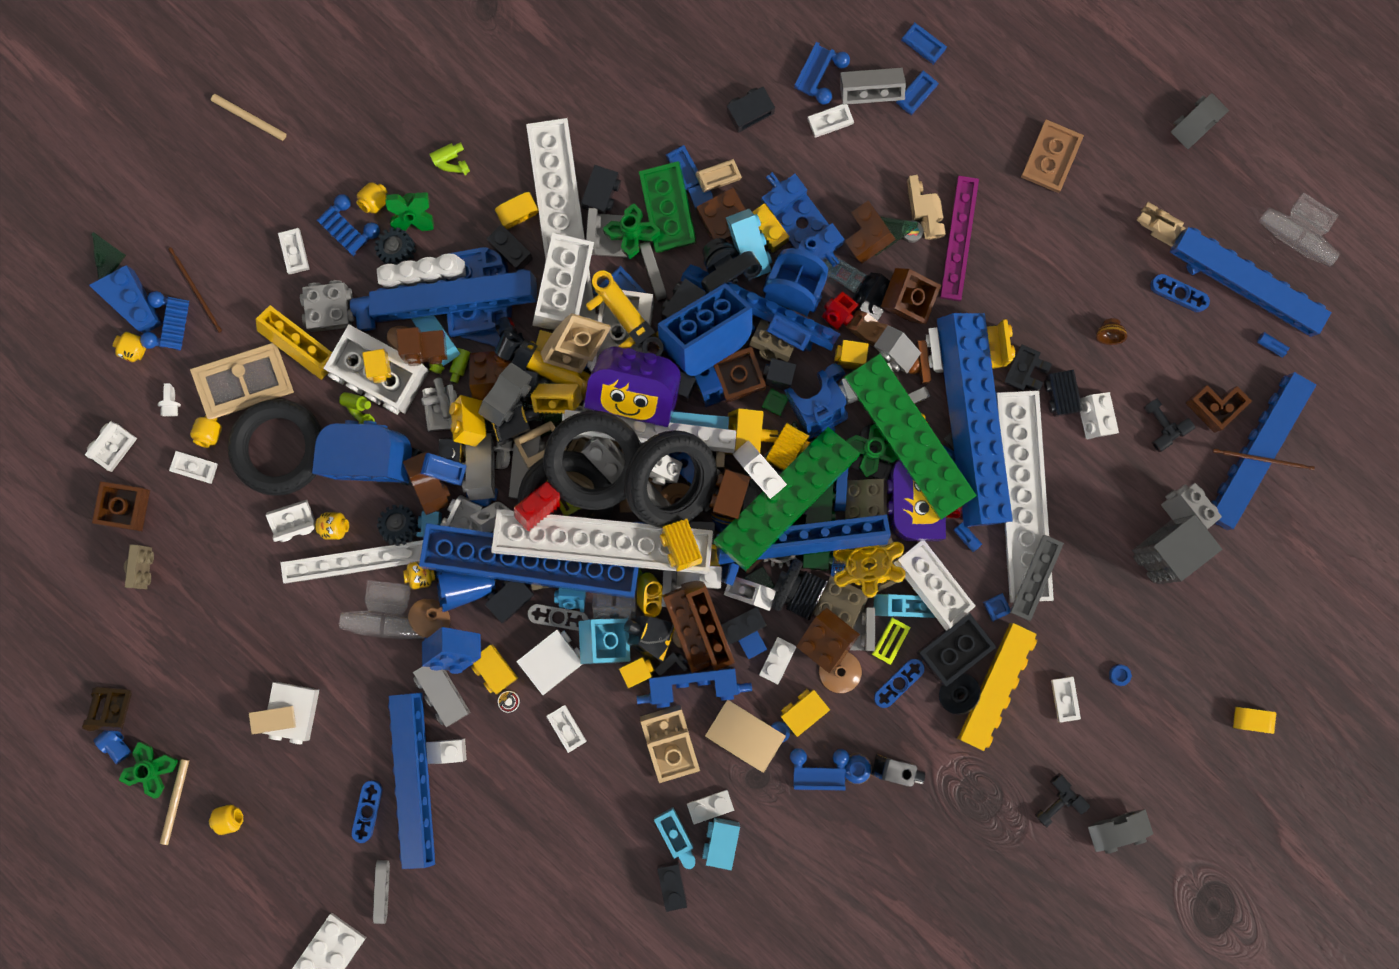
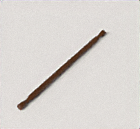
[168,247,222,333]
[1213,448,1315,470]

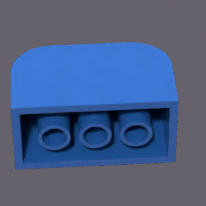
[658,283,752,376]
[312,420,412,483]

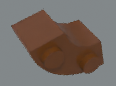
[403,452,451,515]

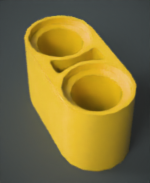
[495,192,539,229]
[637,573,662,618]
[1233,707,1276,734]

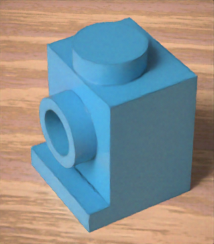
[417,511,442,538]
[554,588,586,612]

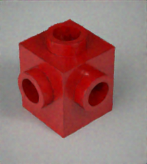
[822,291,859,330]

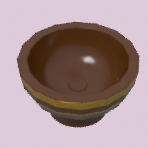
[1096,318,1127,345]

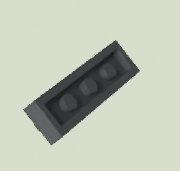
[1009,535,1064,621]

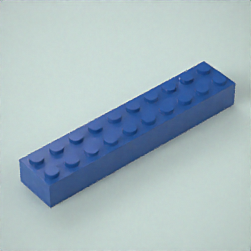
[937,313,1013,527]
[419,523,639,599]

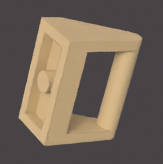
[513,421,567,470]

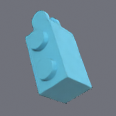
[654,807,695,869]

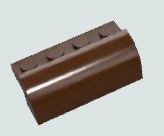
[662,581,735,673]

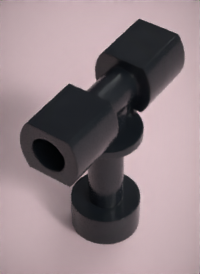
[1143,398,1196,452]
[1035,773,1090,828]

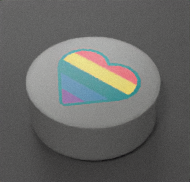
[902,221,923,243]

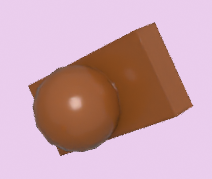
[908,340,931,385]

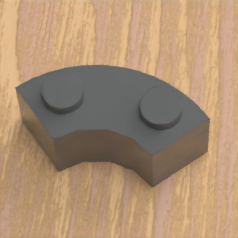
[1171,93,1229,149]
[478,363,532,427]
[1088,809,1153,854]

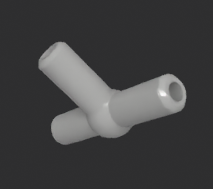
[421,378,451,419]

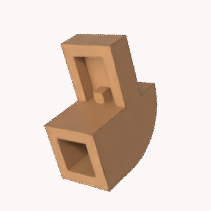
[846,310,890,347]

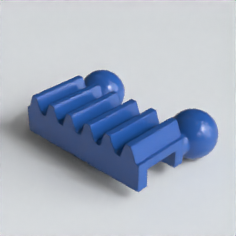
[794,42,850,104]
[317,194,380,256]
[140,291,189,351]
[790,748,850,790]

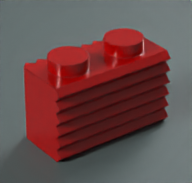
[514,481,560,531]

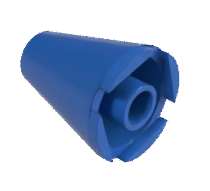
[436,571,495,612]

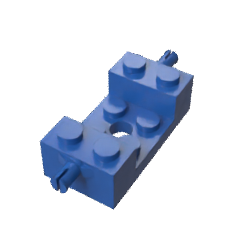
[761,172,845,267]
[636,668,752,708]

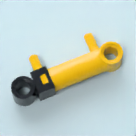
[585,271,664,357]
[495,331,591,400]

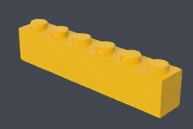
[957,623,1037,751]

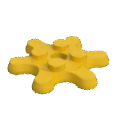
[833,542,906,598]

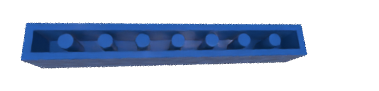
[1170,227,1332,337]
[369,269,537,322]
[1211,372,1316,530]
[716,515,891,564]
[388,693,435,869]

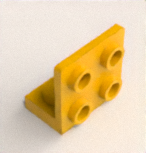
[987,319,1015,369]

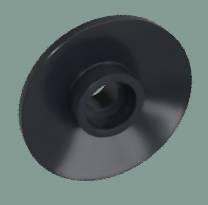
[939,674,981,715]

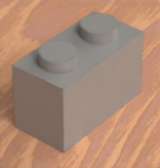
[874,325,921,373]

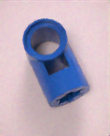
[350,296,376,331]
[93,730,132,764]

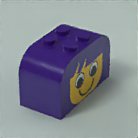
[584,347,681,427]
[887,460,946,541]

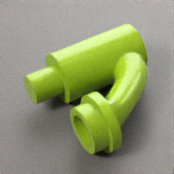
[430,142,470,176]
[429,348,471,383]
[339,392,375,424]

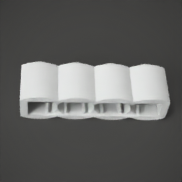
[377,254,466,289]

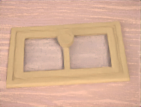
[190,343,294,419]

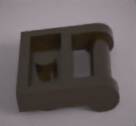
[82,687,132,732]

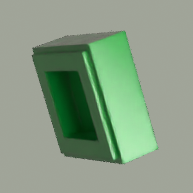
[761,388,788,417]

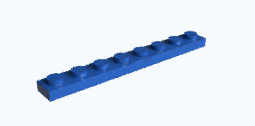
[681,264,840,351]

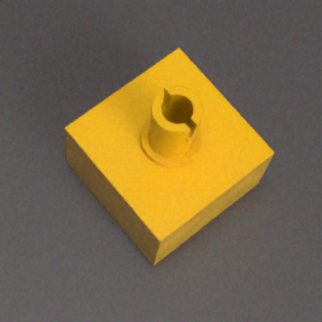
[725,409,778,456]

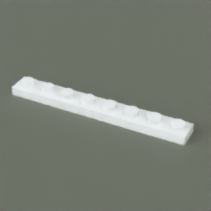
[564,410,736,453]
[280,540,423,584]

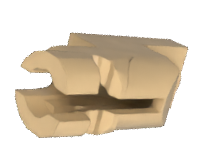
[907,175,946,240]
[1136,202,1186,246]

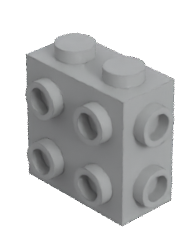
[300,280,355,332]
[1161,483,1222,529]

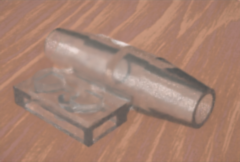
[1259,192,1340,267]
[339,580,424,640]

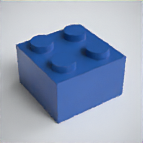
[422,627,481,674]

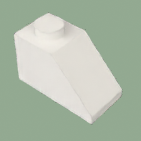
[676,566,722,589]
[724,577,776,611]
[426,738,467,764]

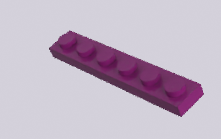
[940,176,979,301]

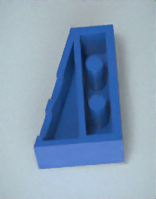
[89,265,163,333]

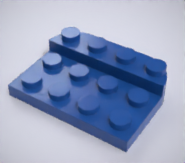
[446,247,512,337]

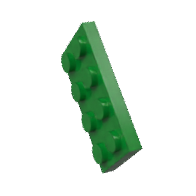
[639,161,697,253]

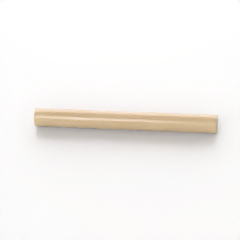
[211,94,286,141]
[160,759,190,845]

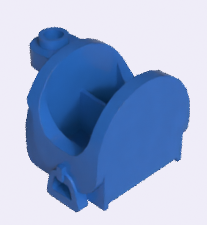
[763,237,828,317]
[785,363,848,439]

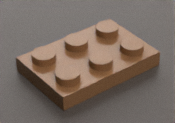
[1021,120,1084,193]

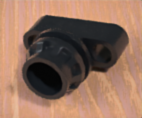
[701,238,762,294]

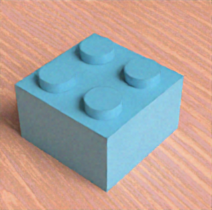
[578,619,630,664]
[702,817,740,870]

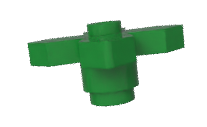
[385,192,434,231]
[603,204,661,259]
[846,424,898,477]
[119,742,178,799]

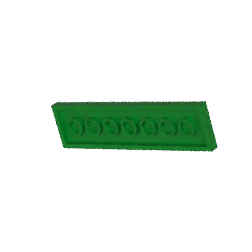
[844,354,977,520]
[714,427,860,571]

